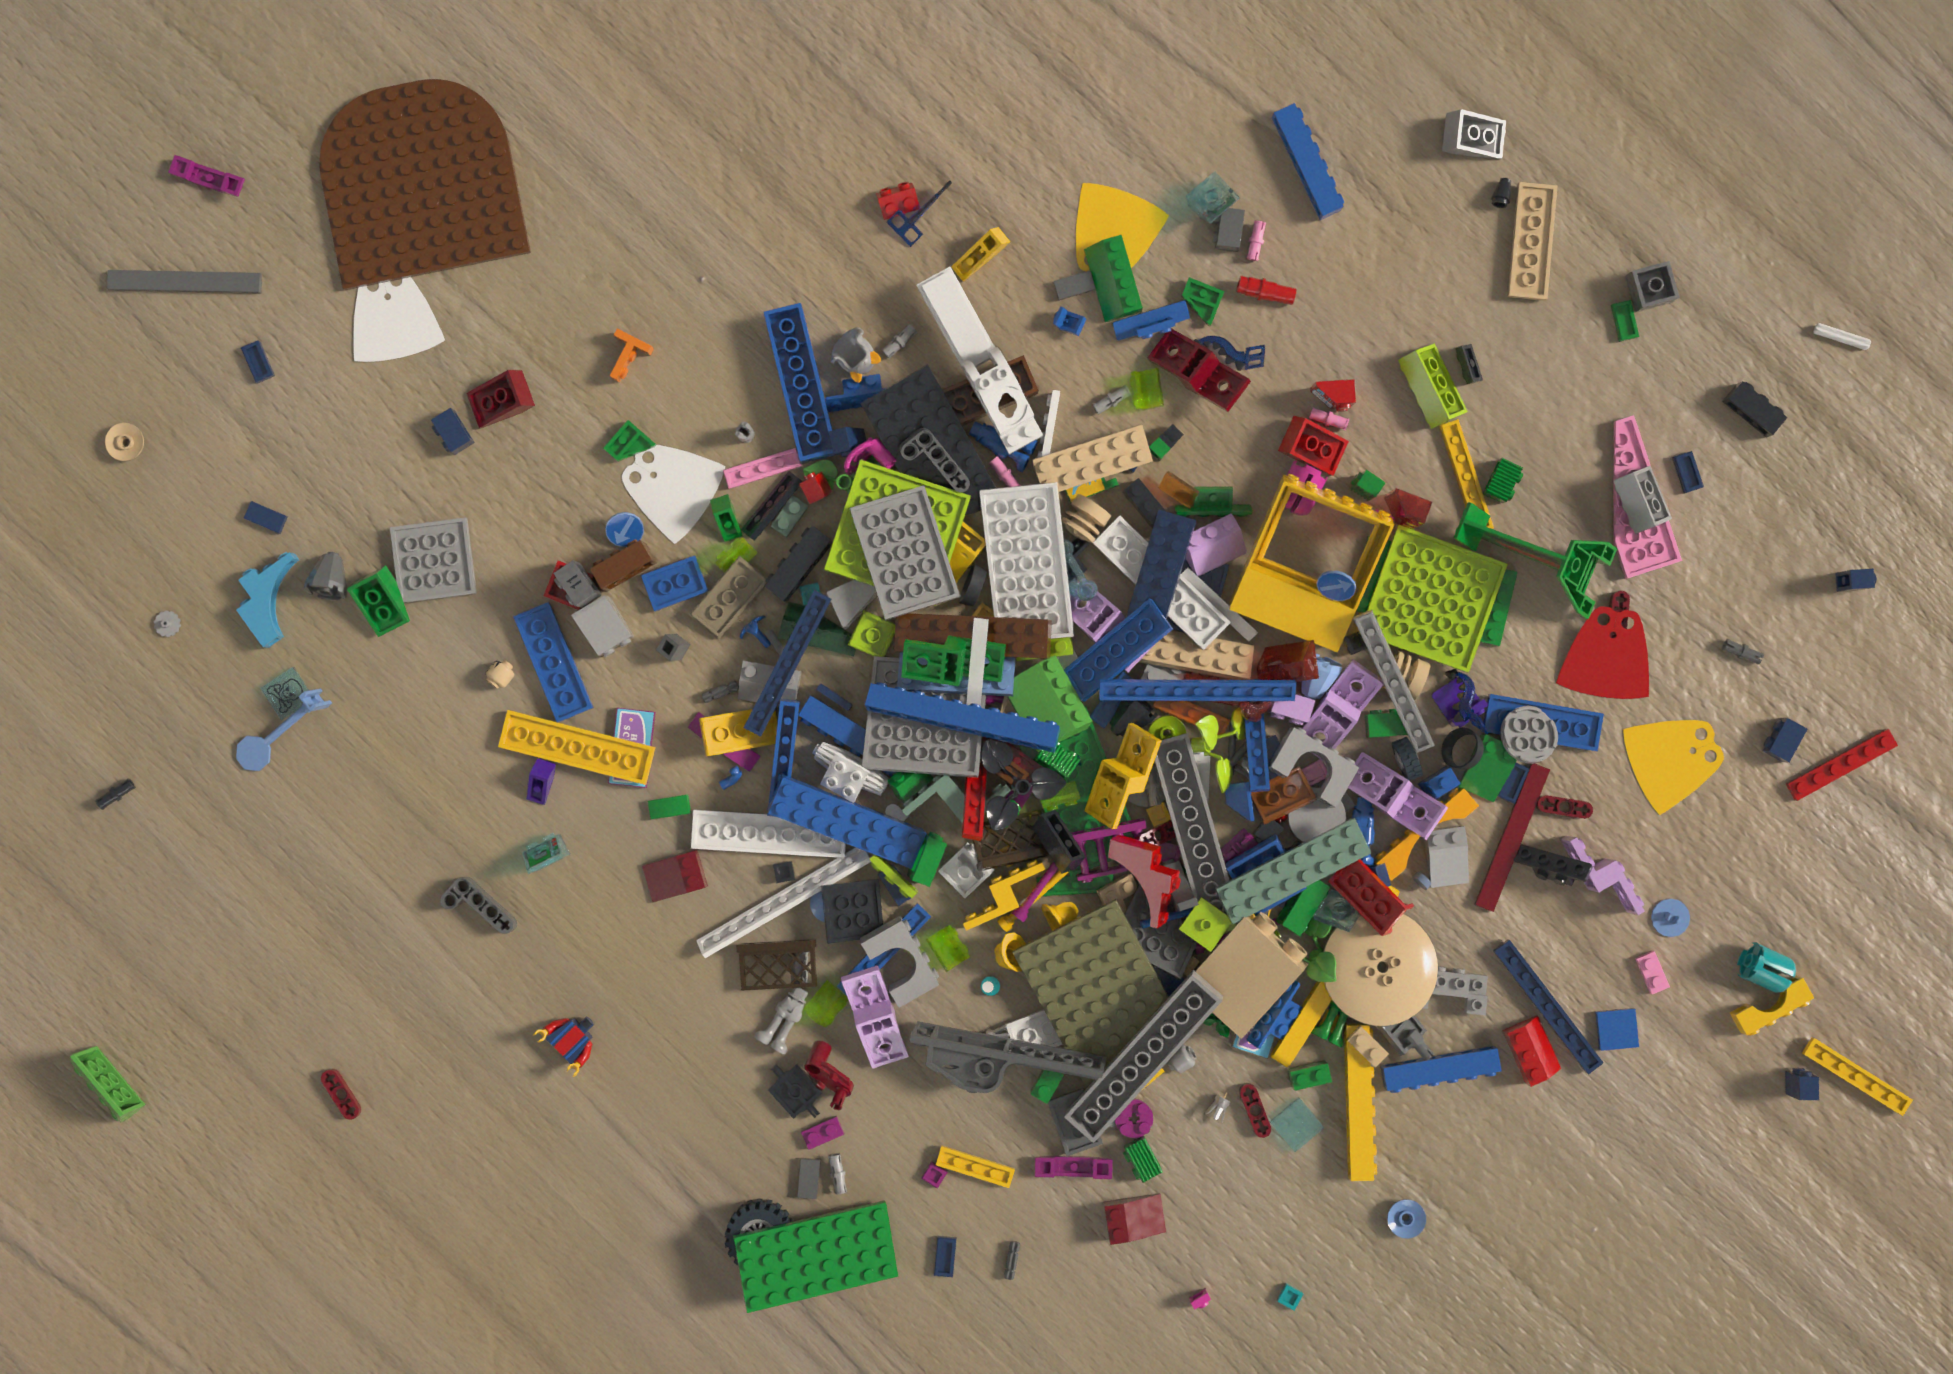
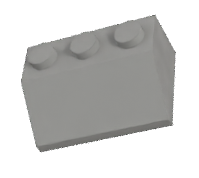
[1613,466,1672,534]
[738,661,802,706]

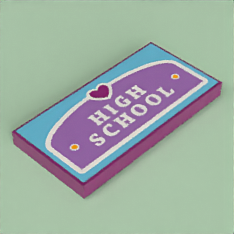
[608,708,656,788]

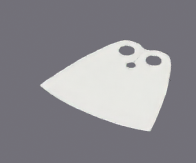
[354,277,445,362]
[622,445,725,544]

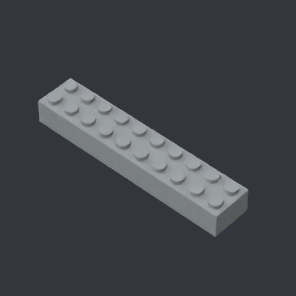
[1155,733,1241,924]
[1064,970,1223,1143]

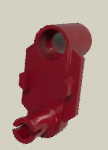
[804,1040,854,1111]

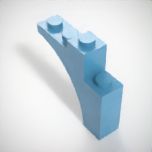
[236,552,299,648]

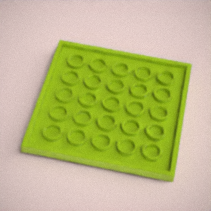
[824,460,971,606]
[1358,525,1508,673]

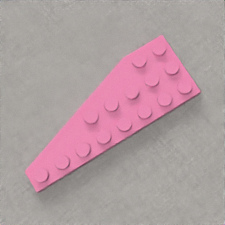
[1613,415,1682,579]

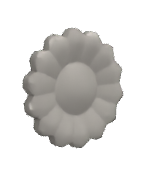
[154,611,181,637]

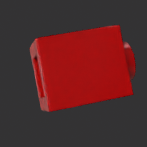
[799,471,833,504]

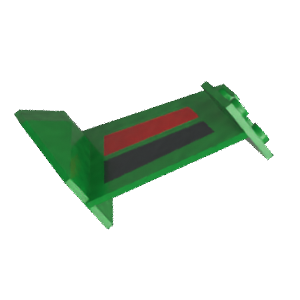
[1453,502,1617,619]

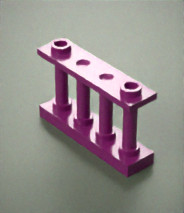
[1071,818,1146,883]

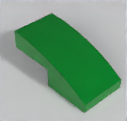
[648,794,691,820]

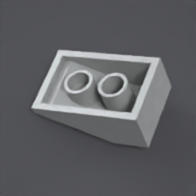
[1442,110,1506,159]
[1423,826,1469,888]

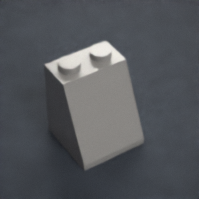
[827,580,877,629]
[571,595,634,657]

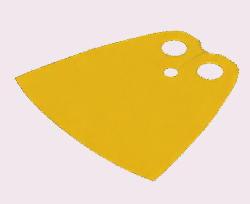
[1076,183,1169,272]
[1623,720,1724,815]

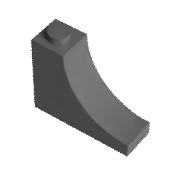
[1163,858,1199,911]

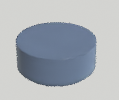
[1412,872,1431,890]

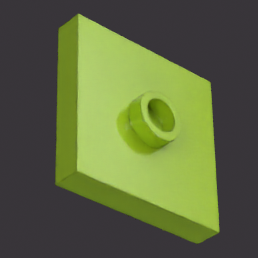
[847,610,895,657]
[1179,897,1231,952]

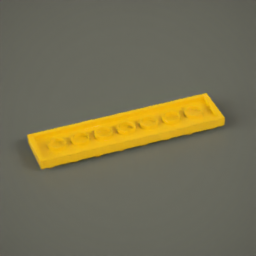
[498,710,656,785]

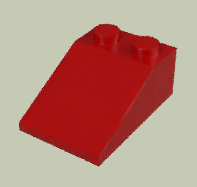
[1278,416,1349,476]

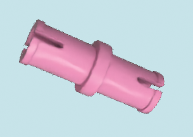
[1246,221,1266,261]
[1309,407,1349,431]
[989,456,1021,487]

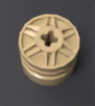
[1061,494,1111,544]
[1383,651,1430,700]

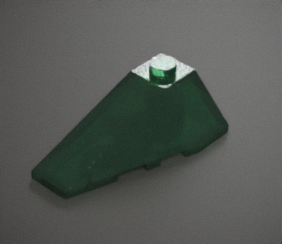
[778,602,856,657]

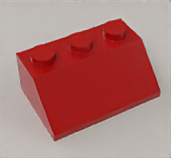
[1502,1015,1561,1087]

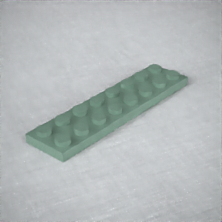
[1215,818,1371,924]

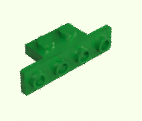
[1174,486,1253,517]

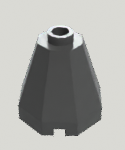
[304,552,347,601]

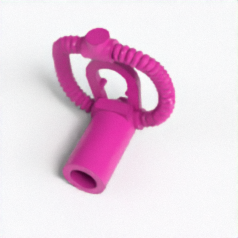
[844,437,897,475]

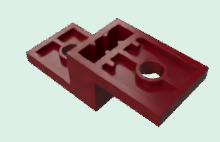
[1147,328,1251,412]

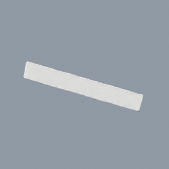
[1181,568,1258,641]
[966,618,989,706]

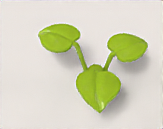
[1191,707,1246,793]

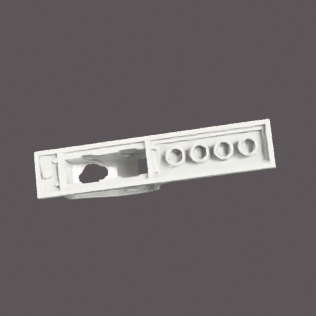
[916,267,1043,454]

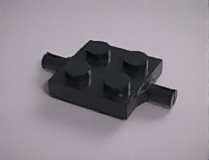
[768,1063,823,1119]

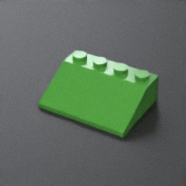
[1007,655,1092,752]
[70,1046,146,1123]

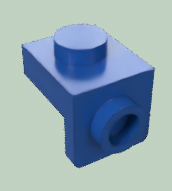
[1053,306,1086,336]

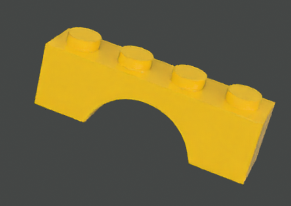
[1730,976,1814,1036]

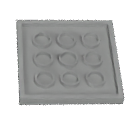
[390,517,477,603]

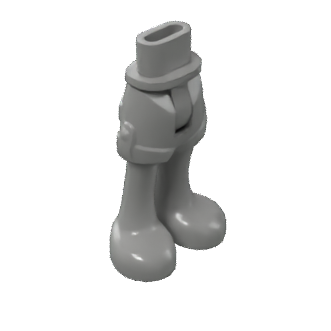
[754,988,808,1054]

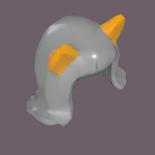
[830,327,881,383]

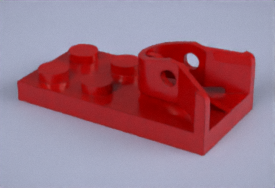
[1328,859,1414,936]

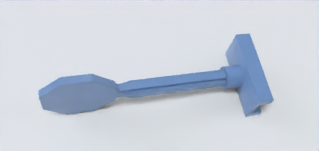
[236,688,332,771]

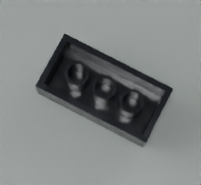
[765,525,833,603]

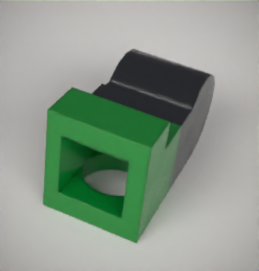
[1149,424,1184,461]

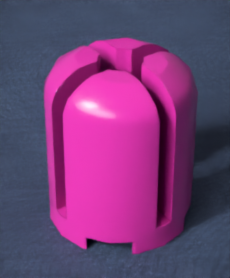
[1284,461,1328,516]

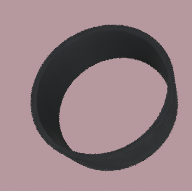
[959,564,987,607]
[1441,727,1484,770]

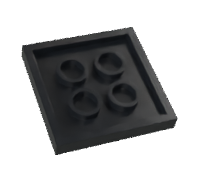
[821,879,883,944]

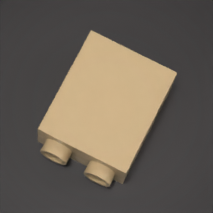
[1196,912,1308,1039]

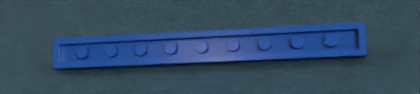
[1099,679,1296,701]

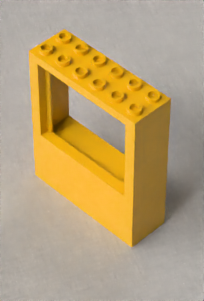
[1229,474,1394,653]

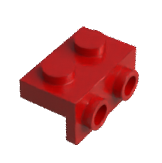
[876,182,920,220]

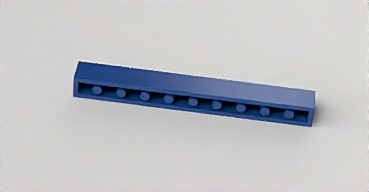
[865,682,1060,753]

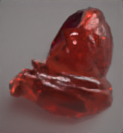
[1240,701,1274,723]

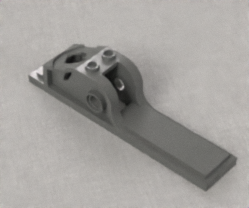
[910,1021,1107,1093]

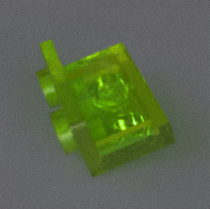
[1130,368,1164,411]
[715,537,757,573]
[1040,781,1080,812]
[926,925,970,972]
[803,980,848,1028]

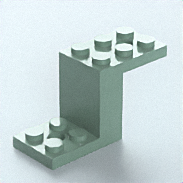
[902,775,1011,823]

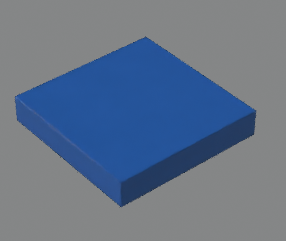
[1595,1008,1639,1051]

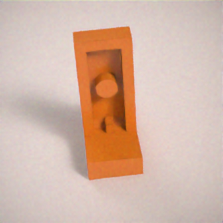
[610,328,654,383]

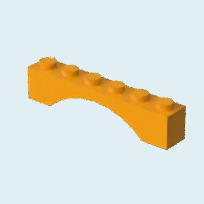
[1374,788,1479,881]

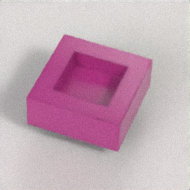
[1189,1289,1211,1310]

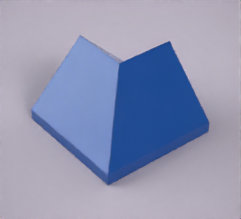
[1225,781,1254,821]

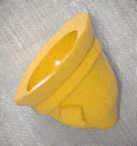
[1041,902,1078,930]
[994,932,1026,972]

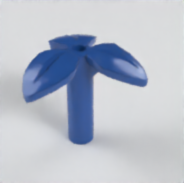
[740,615,771,648]

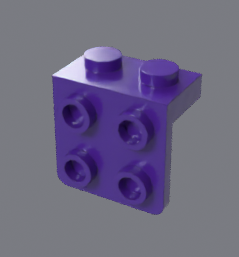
[1432,675,1488,728]

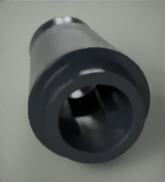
[1491,178,1511,208]

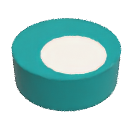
[981,976,1000,996]

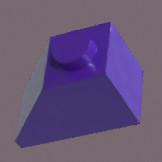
[526,758,556,805]

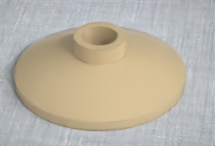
[105,423,144,461]

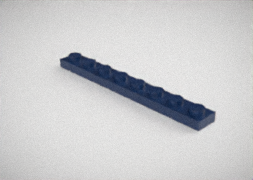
[744,590,832,737]
[1493,939,1604,1075]

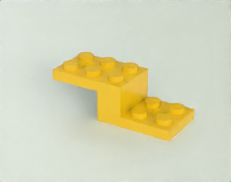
[1084,723,1162,829]
[963,859,1045,931]

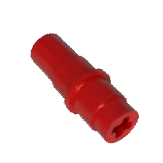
[1236,276,1297,305]

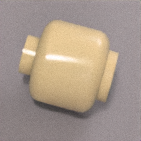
[485,660,514,689]

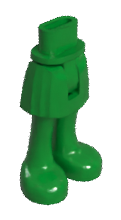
[1311,1000,1349,1048]

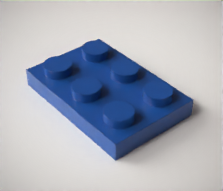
[641,555,709,612]

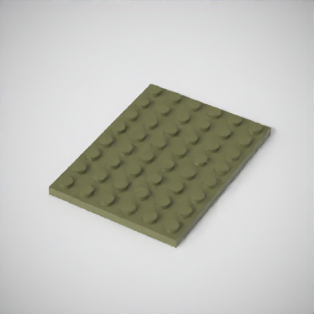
[1012,899,1169,1085]

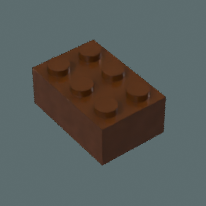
[590,539,657,591]

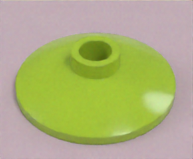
[1148,716,1187,740]

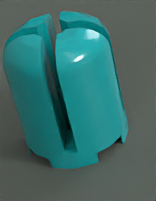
[1737,942,1796,993]

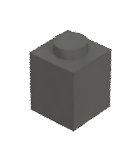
[656,634,691,661]

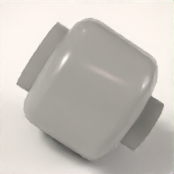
[1167,1044,1197,1073]

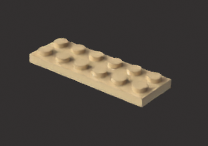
[1508,182,1558,301]
[1032,424,1153,492]
[1139,631,1254,680]

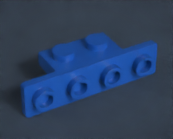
[1112,300,1190,341]
[825,374,885,412]
[1247,980,1303,1049]

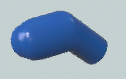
[719,766,742,790]

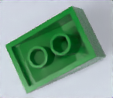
[347,565,410,637]
[1458,734,1517,802]

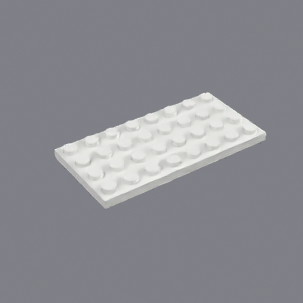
[980,482,1074,638]

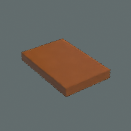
[1251,766,1317,825]

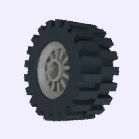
[724,1198,793,1265]

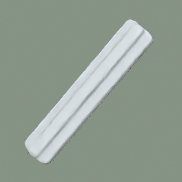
[1814,323,1871,350]

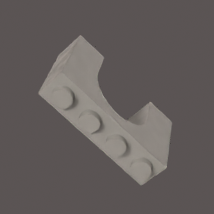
[1268,727,1359,808]
[860,916,940,1008]

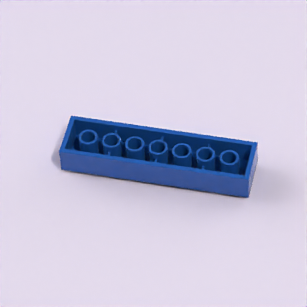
[764,303,838,464]
[767,774,927,869]

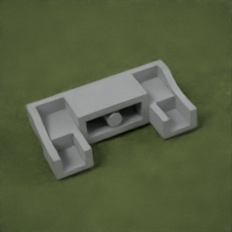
[1423,966,1488,1016]

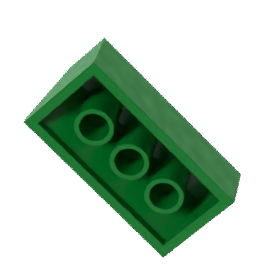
[1084,234,1143,323]

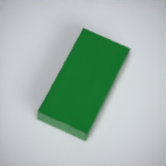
[1611,300,1640,342]

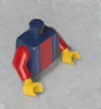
[533,1016,594,1077]

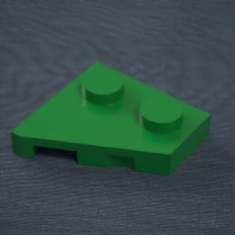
[1181,277,1225,326]
[603,420,657,462]

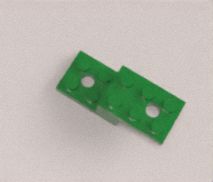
[901,635,1006,686]

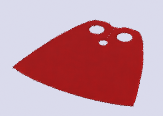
[1556,606,1649,699]

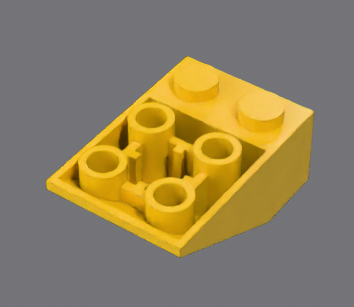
[949,522,986,583]

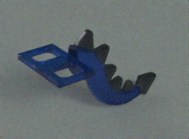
[886,180,952,247]
[1194,336,1265,371]
[1445,669,1489,734]

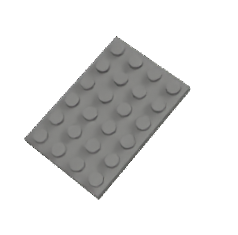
[850,486,960,620]

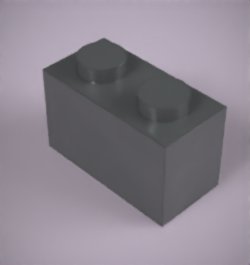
[1212,207,1245,252]

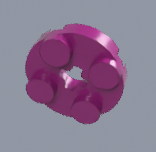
[1115,1098,1153,1138]

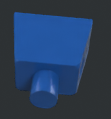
[1418,765,1461,799]

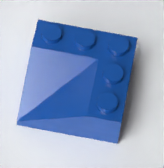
[1226,834,1307,916]

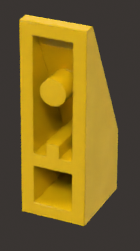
[951,227,1010,281]

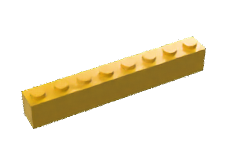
[1344,1023,1377,1181]

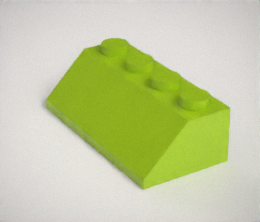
[1398,343,1468,429]

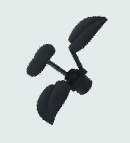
[981,739,1066,830]

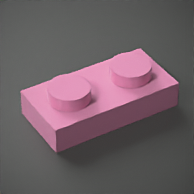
[1635,951,1670,994]

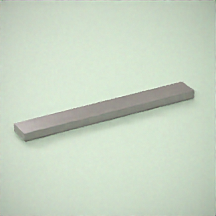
[1353,609,1435,753]

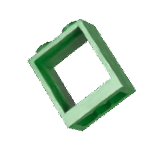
[907,831,947,887]

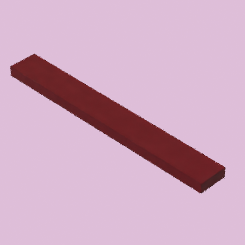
[1474,763,1550,912]

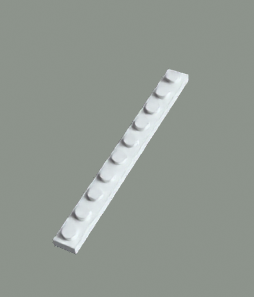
[696,848,871,958]

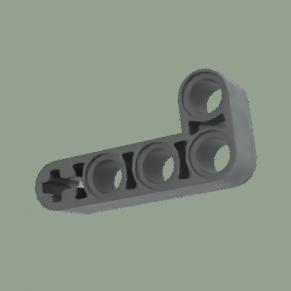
[899,428,970,492]
[440,877,517,934]

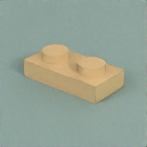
[1347,1026,1389,1068]

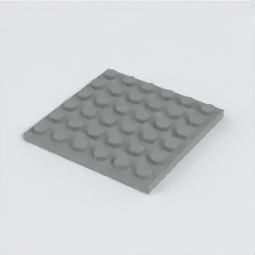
[862,656,986,778]

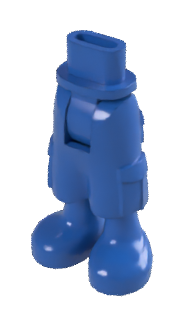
[969,421,1038,472]
[1351,797,1375,866]

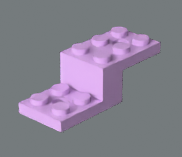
[1069,578,1154,672]
[1302,659,1384,761]
[1348,752,1448,840]
[1560,836,1645,915]
[841,965,909,1068]

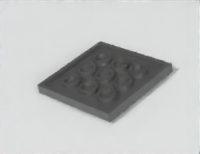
[1124,883,1198,980]

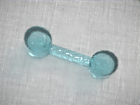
[1063,539,1098,601]

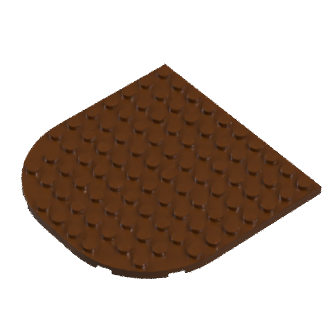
[319,79,531,290]

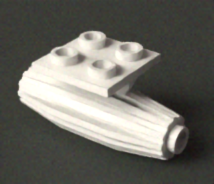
[812,742,889,803]

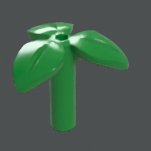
[1203,1013,1230,1038]

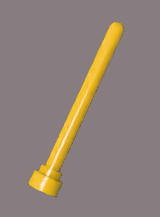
[997,871,1070,932]

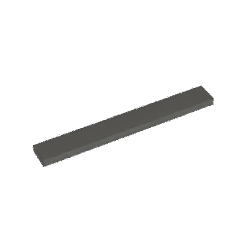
[107,270,262,293]

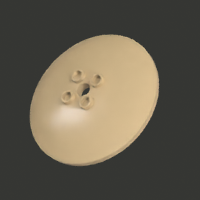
[1323,913,1438,1026]

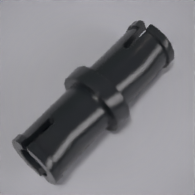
[95,778,136,810]

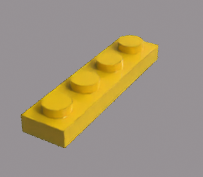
[936,1145,1015,1188]

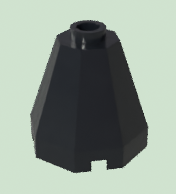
[1110,700,1158,737]

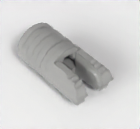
[735,422,755,443]
[791,952,808,983]

